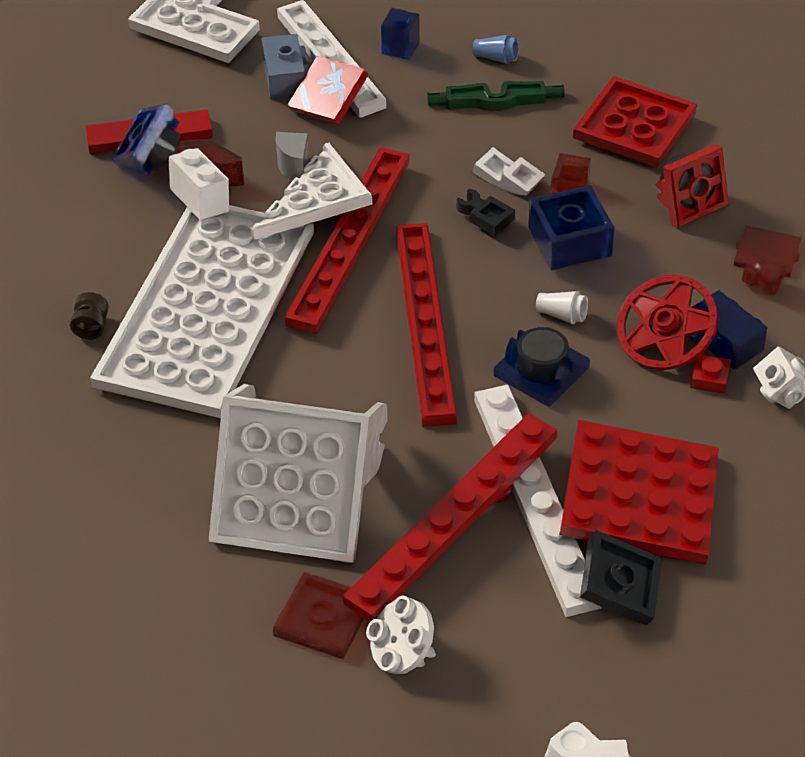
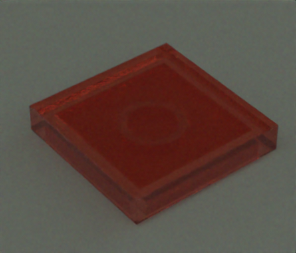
[273,572,364,659]

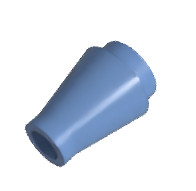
[473,34,519,64]

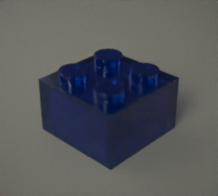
[528,185,615,270]

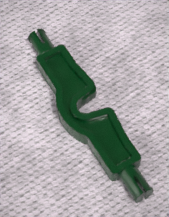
[427,81,565,111]

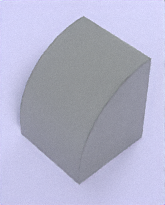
[275,132,309,180]

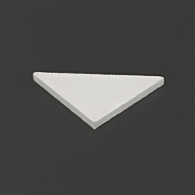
[252,143,373,240]

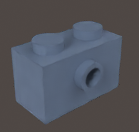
[261,34,310,99]

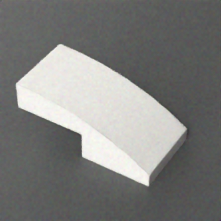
[472,147,545,196]

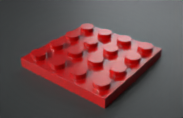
[559,420,719,564]

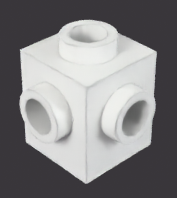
[753,346,805,409]

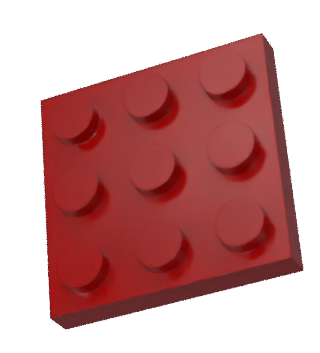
[573,76,697,168]

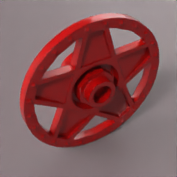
[617,275,718,370]

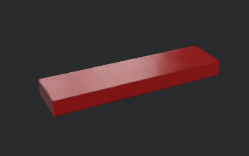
[85,109,213,154]

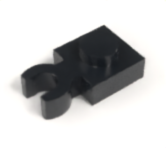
[456,189,515,236]

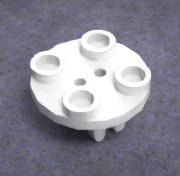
[366,596,436,674]

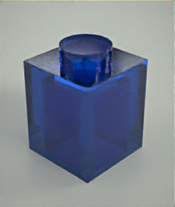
[381,8,420,60]

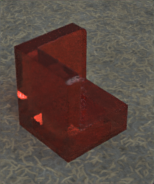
[550,153,591,206]

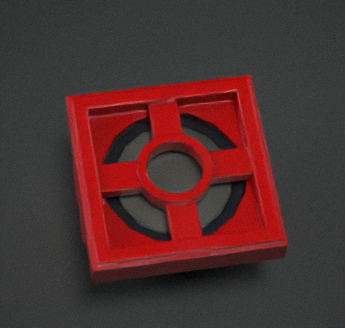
[655,144,729,228]

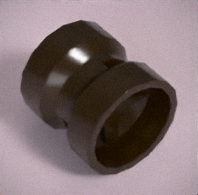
[70,292,109,340]

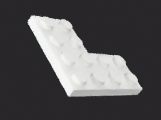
[128,0,260,63]

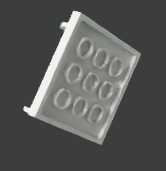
[209,384,388,563]

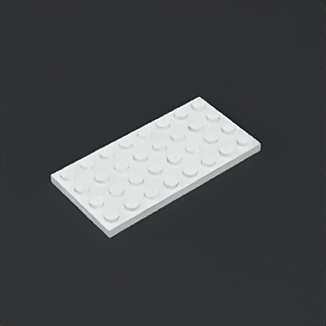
[90,205,314,418]

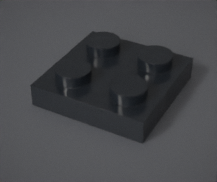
[580,530,662,625]

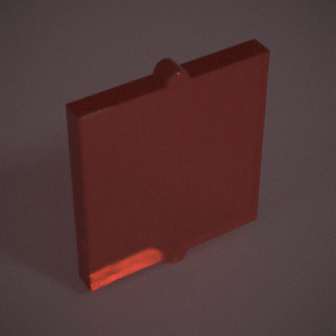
[733,226,802,278]

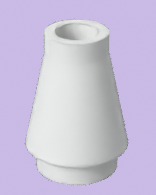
[536,291,588,324]

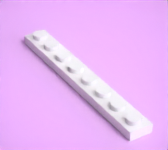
[474,384,601,617]

